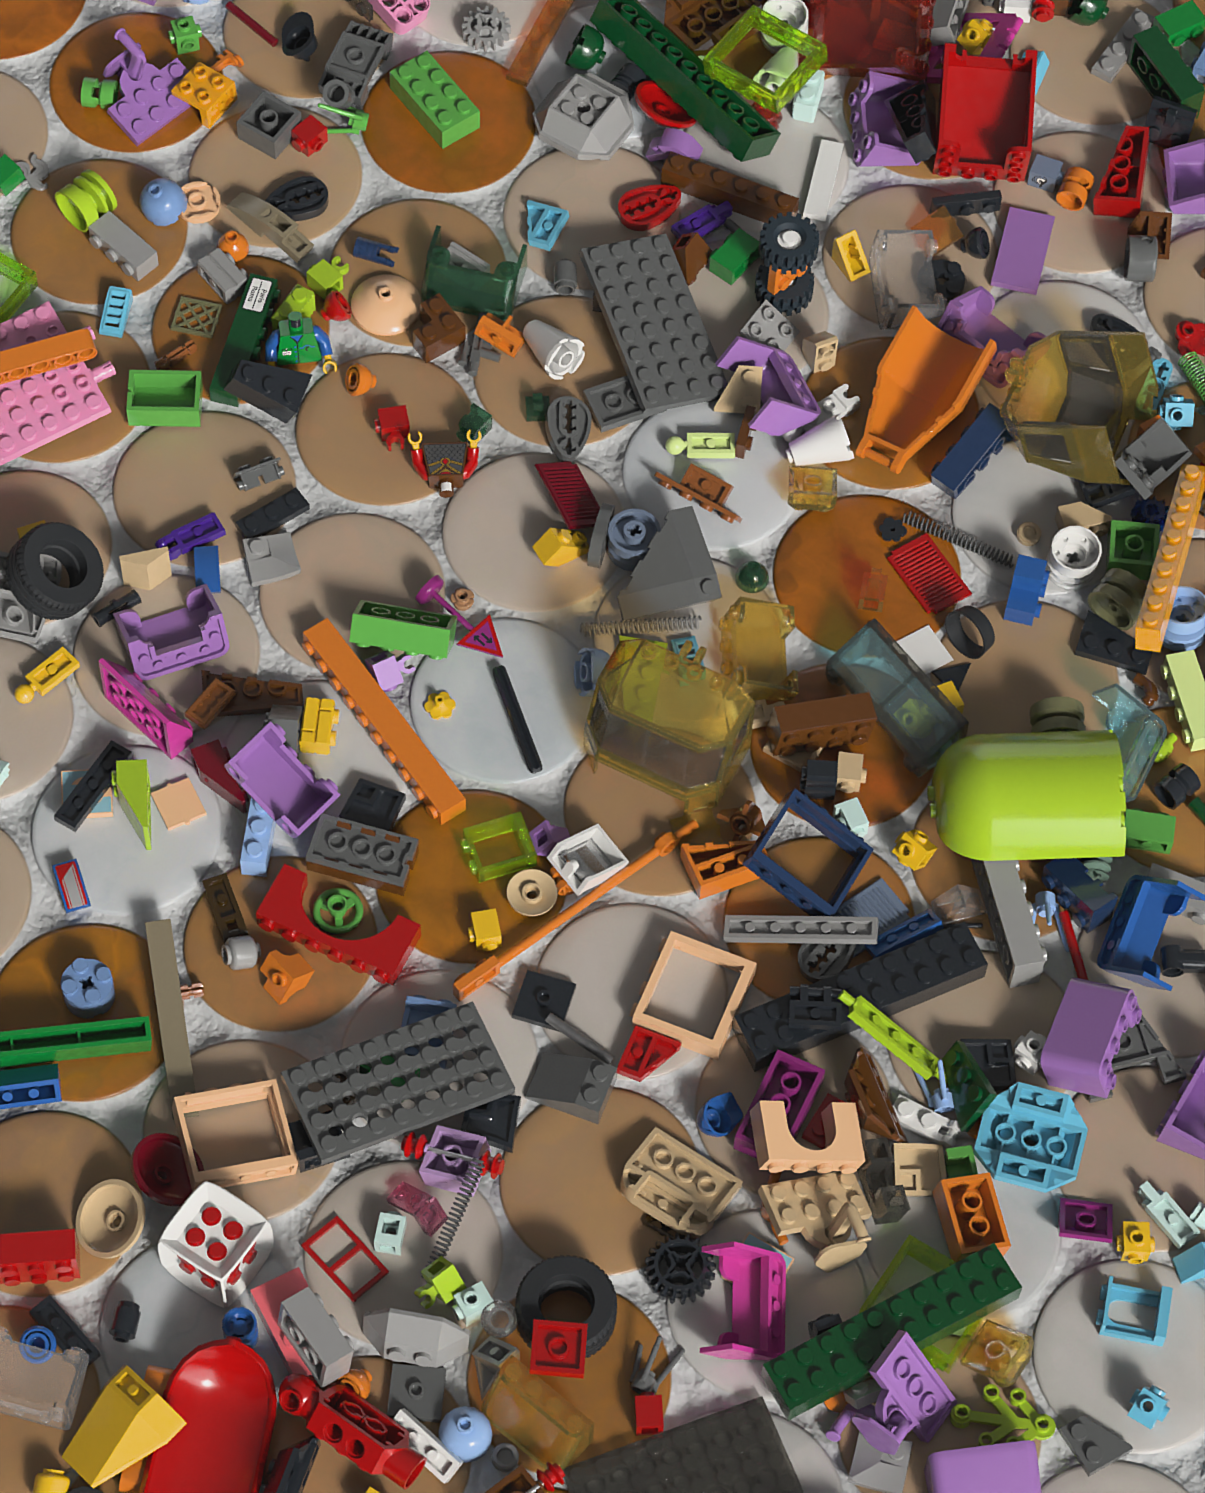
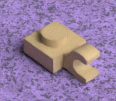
[741,699,785,730]

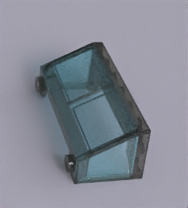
[825,618,969,778]

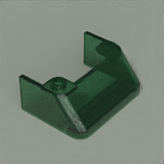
[421,225,527,321]

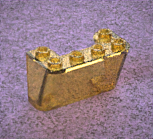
[718,596,799,701]

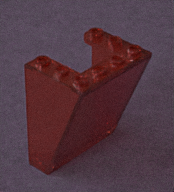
[798,0,936,81]

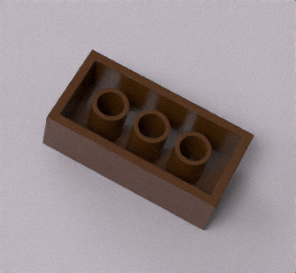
[766,692,877,757]

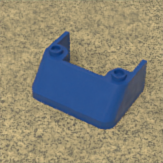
[1097,875,1205,991]

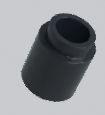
[109,1300,141,1343]

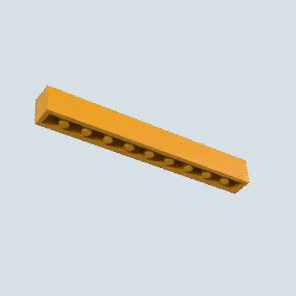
[1135,464,1205,652]

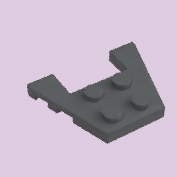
[1088,1015,1187,1103]

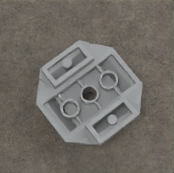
[532,72,634,160]

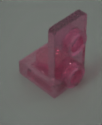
[386,1182,448,1237]

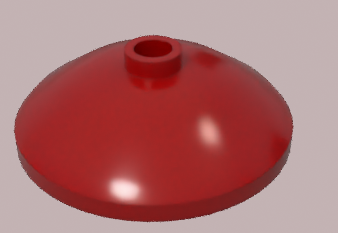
[634,81,697,129]

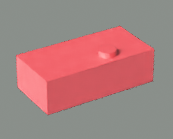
[250,1267,318,1384]

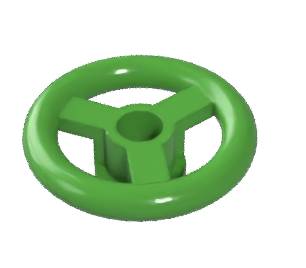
[313,888,363,934]

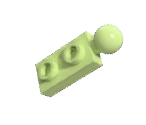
[665,433,735,458]

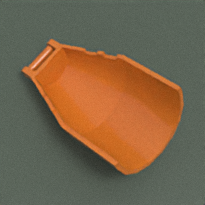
[856,305,997,474]

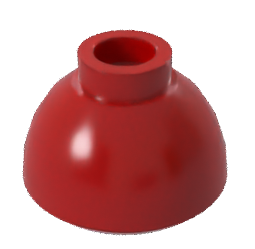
[320,290,352,322]

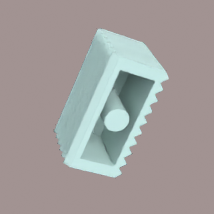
[792,67,825,123]

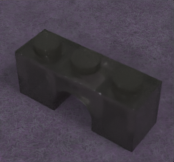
[857,1137,911,1225]

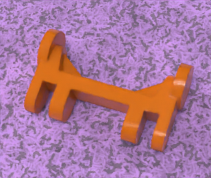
[210,49,244,72]

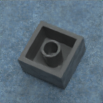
[237,91,302,159]

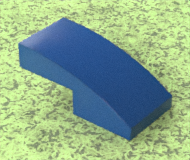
[194,546,221,594]

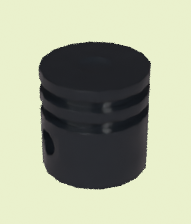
[610,63,646,101]

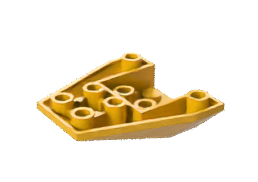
[61,1364,187,1489]

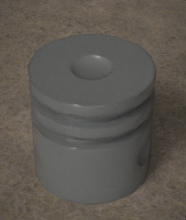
[322,79,355,110]

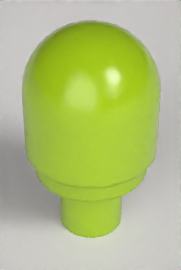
[1148,732,1178,763]

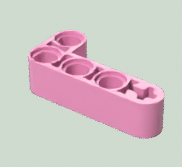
[366,0,430,35]

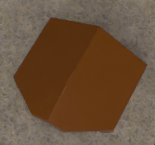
[1127,211,1172,260]

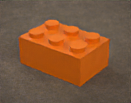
[932,1172,1011,1264]

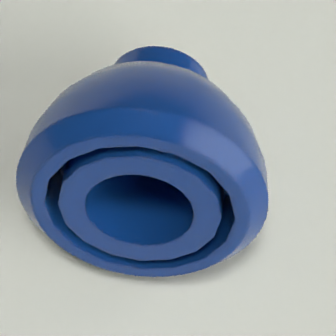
[19,1326,57,1364]

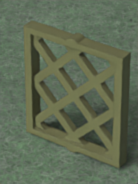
[170,296,223,339]

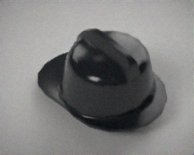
[282,12,318,62]

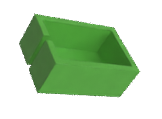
[126,370,203,427]

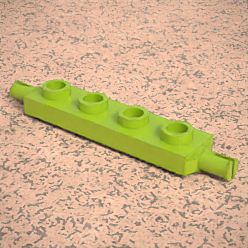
[837,989,948,1084]

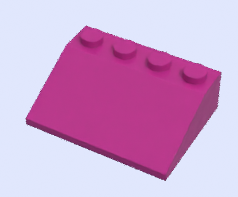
[98,658,193,760]

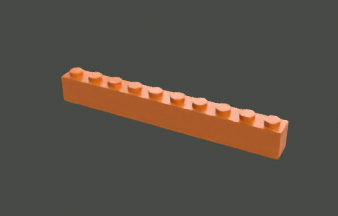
[302,618,466,825]

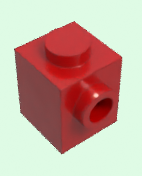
[291,115,328,157]

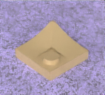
[892,1143,946,1197]

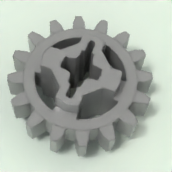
[462,6,511,52]

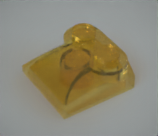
[787,465,837,512]
[960,1319,1034,1387]

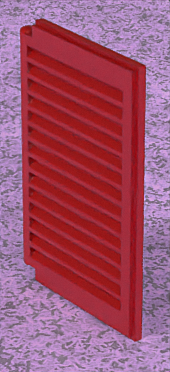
[887,532,972,614]

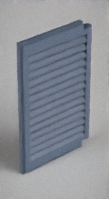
[833,878,910,959]

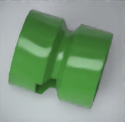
[81,77,118,109]

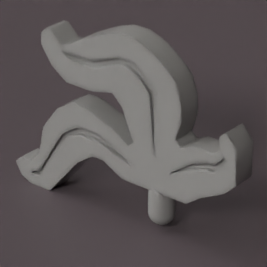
[16,154,49,191]

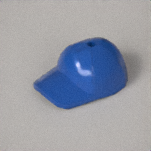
[696,1092,743,1137]

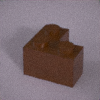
[413,293,466,363]

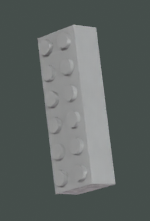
[970,858,1047,988]

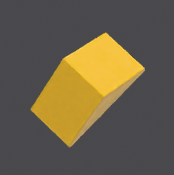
[831,229,871,282]

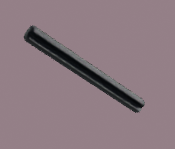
[493,665,543,774]

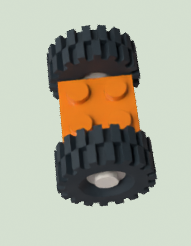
[755,212,819,316]

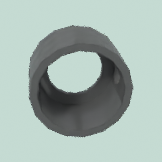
[1124,235,1158,282]

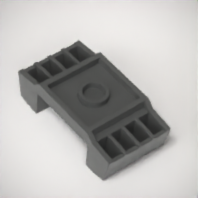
[318,20,393,107]

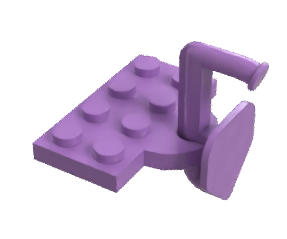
[103,28,191,146]
[825,1330,958,1455]

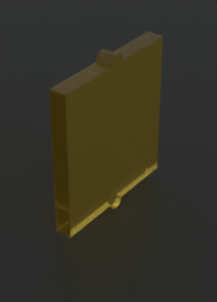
[669,808,724,851]

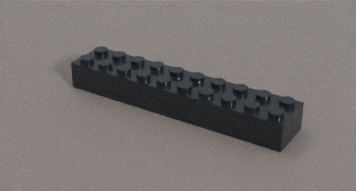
[732,922,988,1072]

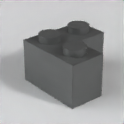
[263,704,303,760]

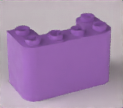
[1041,977,1142,1098]

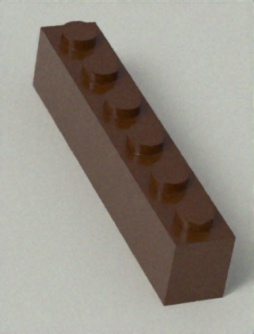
[661,151,799,223]

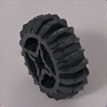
[644,1233,716,1305]

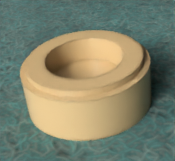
[1016,522,1041,546]

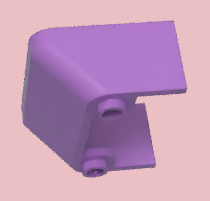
[715,336,821,436]

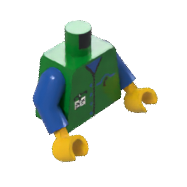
[265,311,337,374]

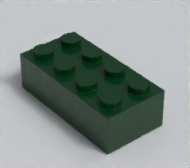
[1127,25,1205,119]

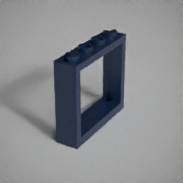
[742,789,874,916]

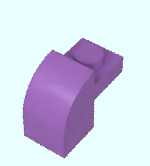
[646,128,703,162]

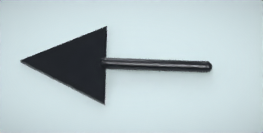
[920,663,971,701]

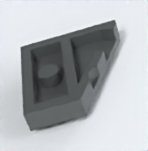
[1059,1415,1133,1477]

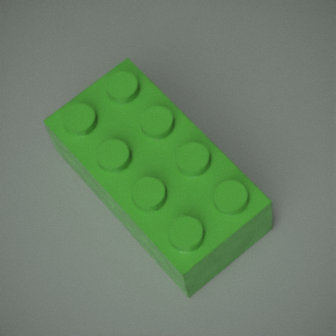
[390,51,480,149]
[349,600,457,660]

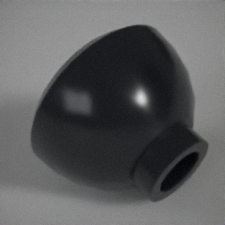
[960,227,990,259]

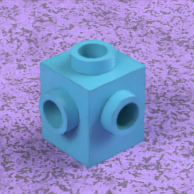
[1158,394,1195,430]
[1127,1385,1170,1429]

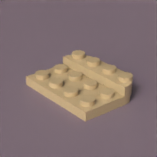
[620,1127,743,1240]

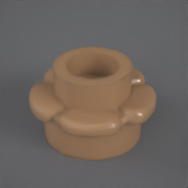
[450,587,474,611]

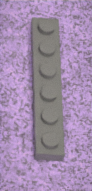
[723,915,879,944]

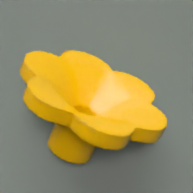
[424,692,456,720]

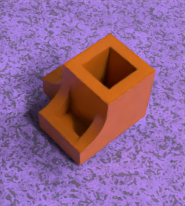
[260,950,315,1005]

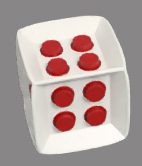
[157,1181,274,1308]

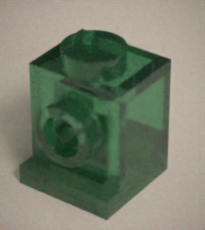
[456,403,492,444]

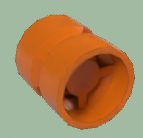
[1056,167,1095,211]

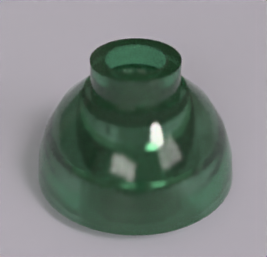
[735,561,769,593]

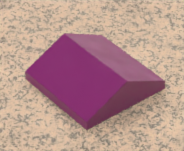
[1057,1197,1113,1243]

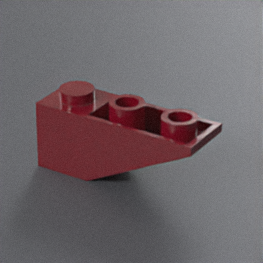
[190,739,249,814]

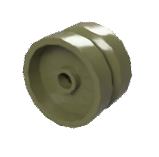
[1088,568,1147,630]
[1029,697,1086,732]

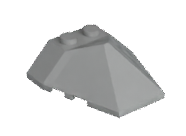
[0,551,62,644]

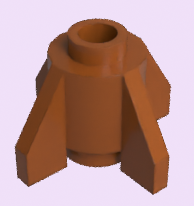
[717,800,765,841]

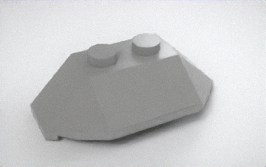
[363,1308,470,1368]

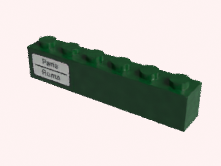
[209,273,281,407]

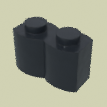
[799,759,838,800]

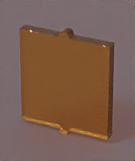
[911,205,964,259]

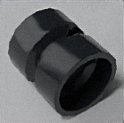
[1153,763,1201,810]

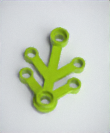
[950,1384,1056,1446]

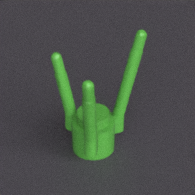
[318,103,369,135]

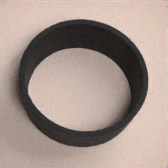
[945,605,995,659]

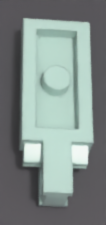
[1137,1181,1200,1249]

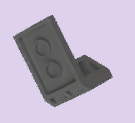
[1114,417,1193,500]

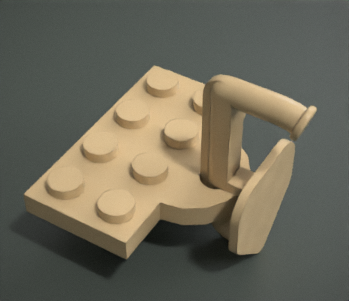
[758,1171,872,1273]

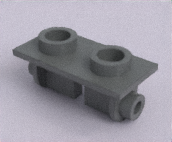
[233,456,285,491]

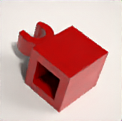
[374,405,410,451]

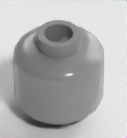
[221,935,261,970]

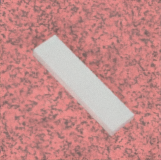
[803,139,844,222]

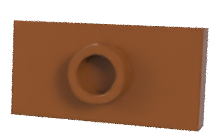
[185,678,236,730]

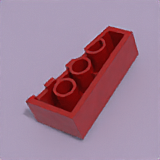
[1093,125,1149,218]

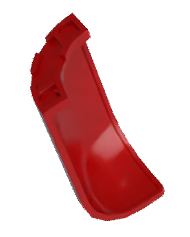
[139,1336,277,1493]

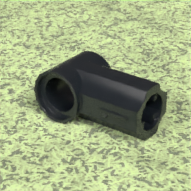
[1160,945,1205,977]

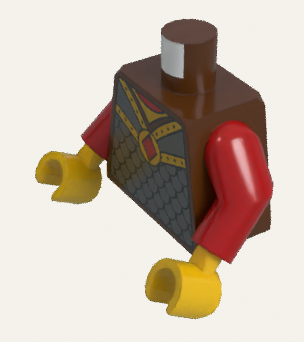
[407,429,482,498]

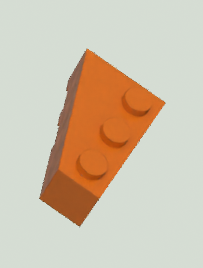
[680,840,769,900]

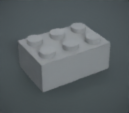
[277,1286,354,1388]

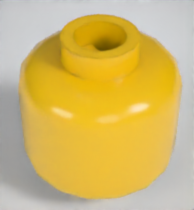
[33,1469,70,1493]

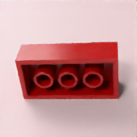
[0,1229,81,1286]

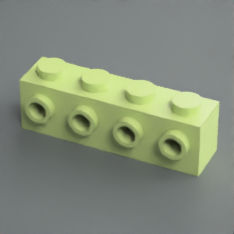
[1160,650,1205,752]

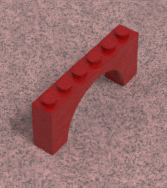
[256,864,421,985]

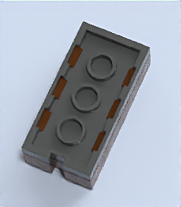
[306,813,419,896]

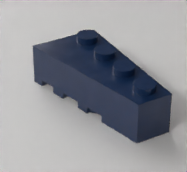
[931,403,1015,499]

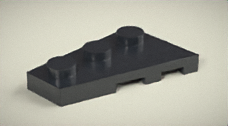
[1075,610,1153,675]

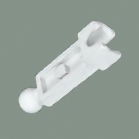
[782,384,860,443]

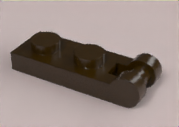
[202,873,249,945]

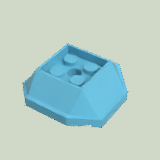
[973,1082,1088,1193]

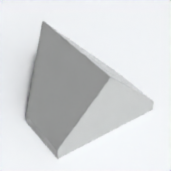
[471,1335,520,1400]

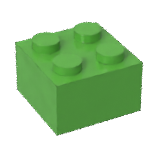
[1106,520,1160,580]

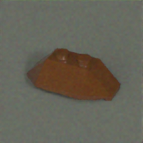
[844,1047,908,1143]

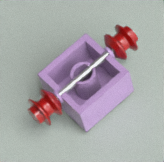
[401,1125,505,1197]

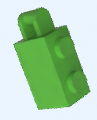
[1124,808,1176,854]

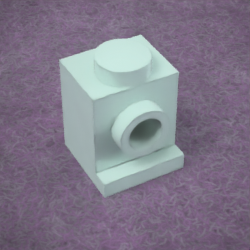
[832,797,869,838]
[374,1211,407,1256]

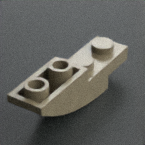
[227,192,314,263]

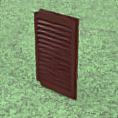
[534,461,600,529]

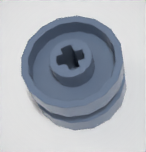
[607,508,661,571]

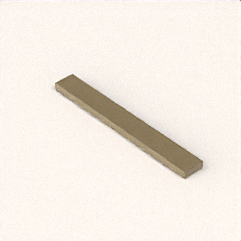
[145,919,199,1120]

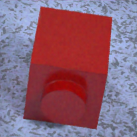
[634,1392,664,1436]

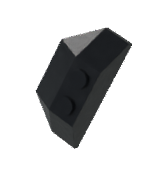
[259,1435,321,1493]

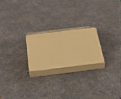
[119,546,172,590]

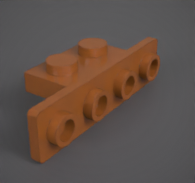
[654,463,742,524]

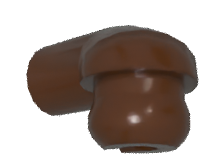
[1132,672,1159,707]

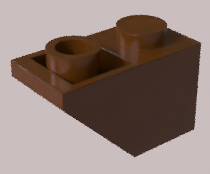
[672,232,712,286]

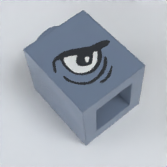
[1027,154,1065,193]

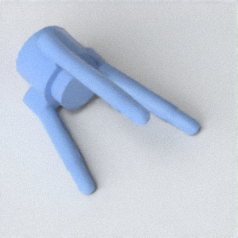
[1031,891,1069,952]
[914,1059,955,1114]

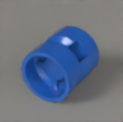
[222,1307,259,1349]

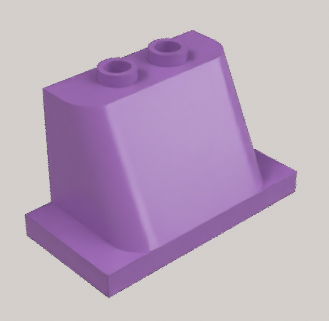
[1162,138,1205,214]

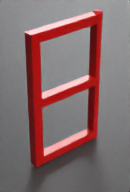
[301,1216,389,1303]

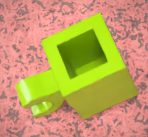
[306,256,349,300]
[414,1256,467,1309]

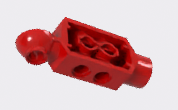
[278,1373,427,1490]

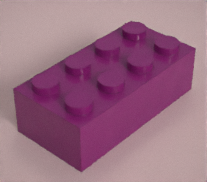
[733,1050,825,1159]

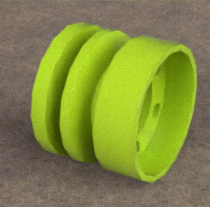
[55,169,117,232]

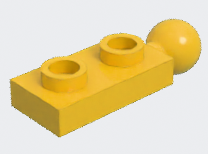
[14,647,80,704]

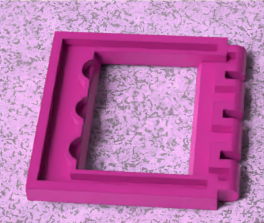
[909,13,1024,84]

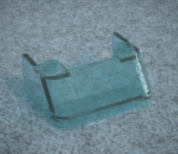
[1092,683,1167,803]

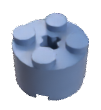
[61,958,115,1019]

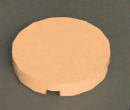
[179,181,221,224]

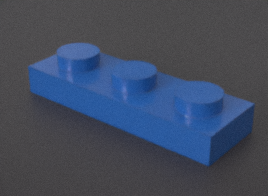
[864,908,944,959]

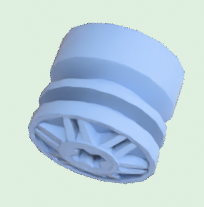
[1162,586,1205,652]

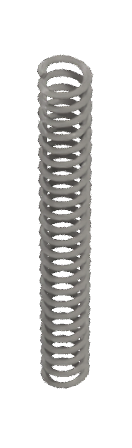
[580,615,702,637]

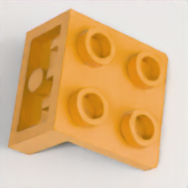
[171,62,238,129]

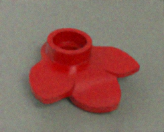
[1175,321,1205,361]

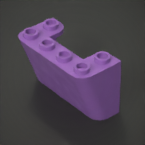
[848,71,921,167]
[225,721,340,838]
[1154,1050,1205,1160]

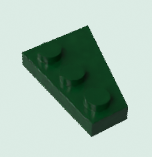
[942,1040,997,1133]

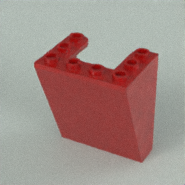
[933,43,1038,183]

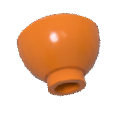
[217,231,249,262]
[345,363,377,396]
[336,1368,372,1400]

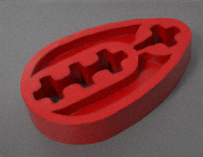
[618,185,681,231]

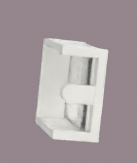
[547,824,629,896]

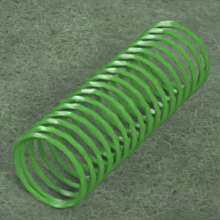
[1178,352,1205,405]

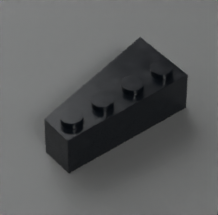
[884,79,936,164]

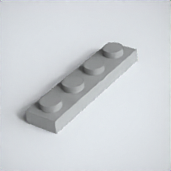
[1091,8,1154,83]

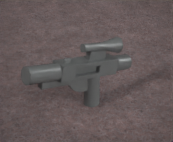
[458,312,501,376]

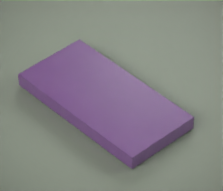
[991,207,1055,295]

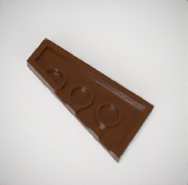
[201,670,304,717]

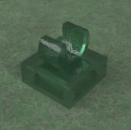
[525,393,550,422]

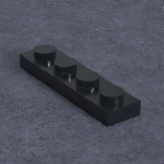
[54,740,133,832]

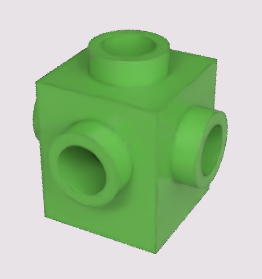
[168,16,202,55]

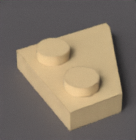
[714,365,763,414]

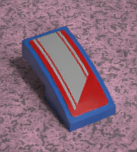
[52,859,91,914]

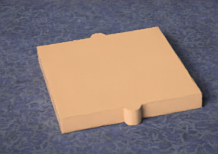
[151,777,207,831]

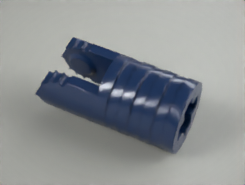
[353,236,399,267]

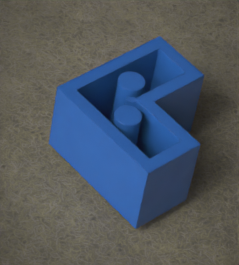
[1003,554,1050,626]

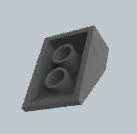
[525,1052,617,1124]

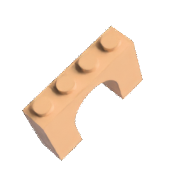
[750,1100,865,1174]

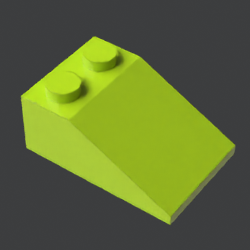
[112,759,152,850]

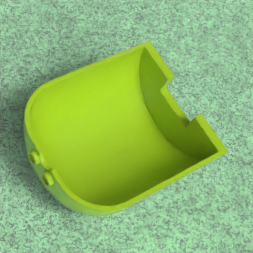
[927,730,1126,861]

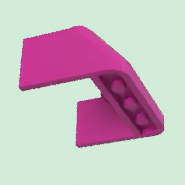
[700,1241,786,1360]

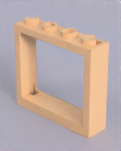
[629,931,757,1060]
[172,1079,298,1192]

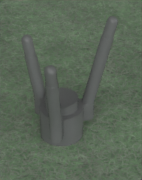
[629,1335,685,1394]

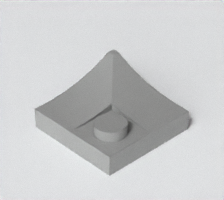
[242,532,301,587]
[848,1431,913,1493]

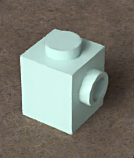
[451,1281,495,1327]

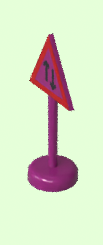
[415,575,503,658]

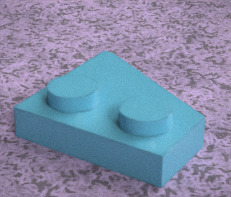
[527,200,570,251]

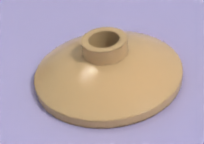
[507,869,557,916]

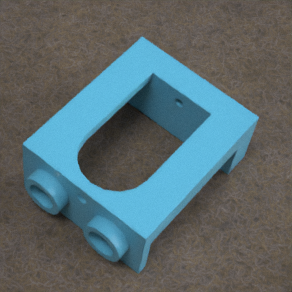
[1096,1276,1173,1347]

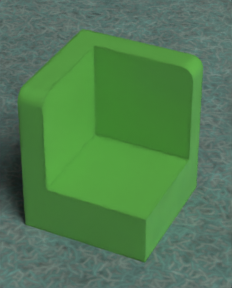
[944,1145,978,1179]

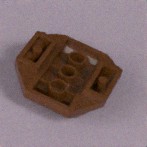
[664,0,762,58]

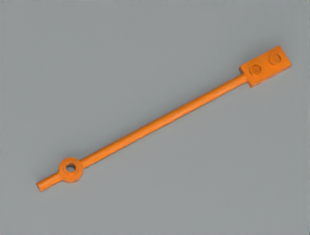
[453,819,699,1002]

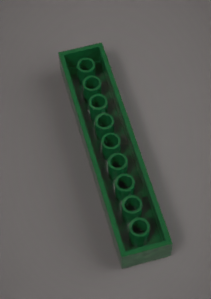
[589,0,781,162]
[761,1243,1022,1421]

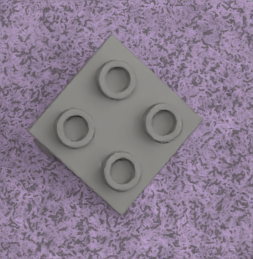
[739,300,800,351]

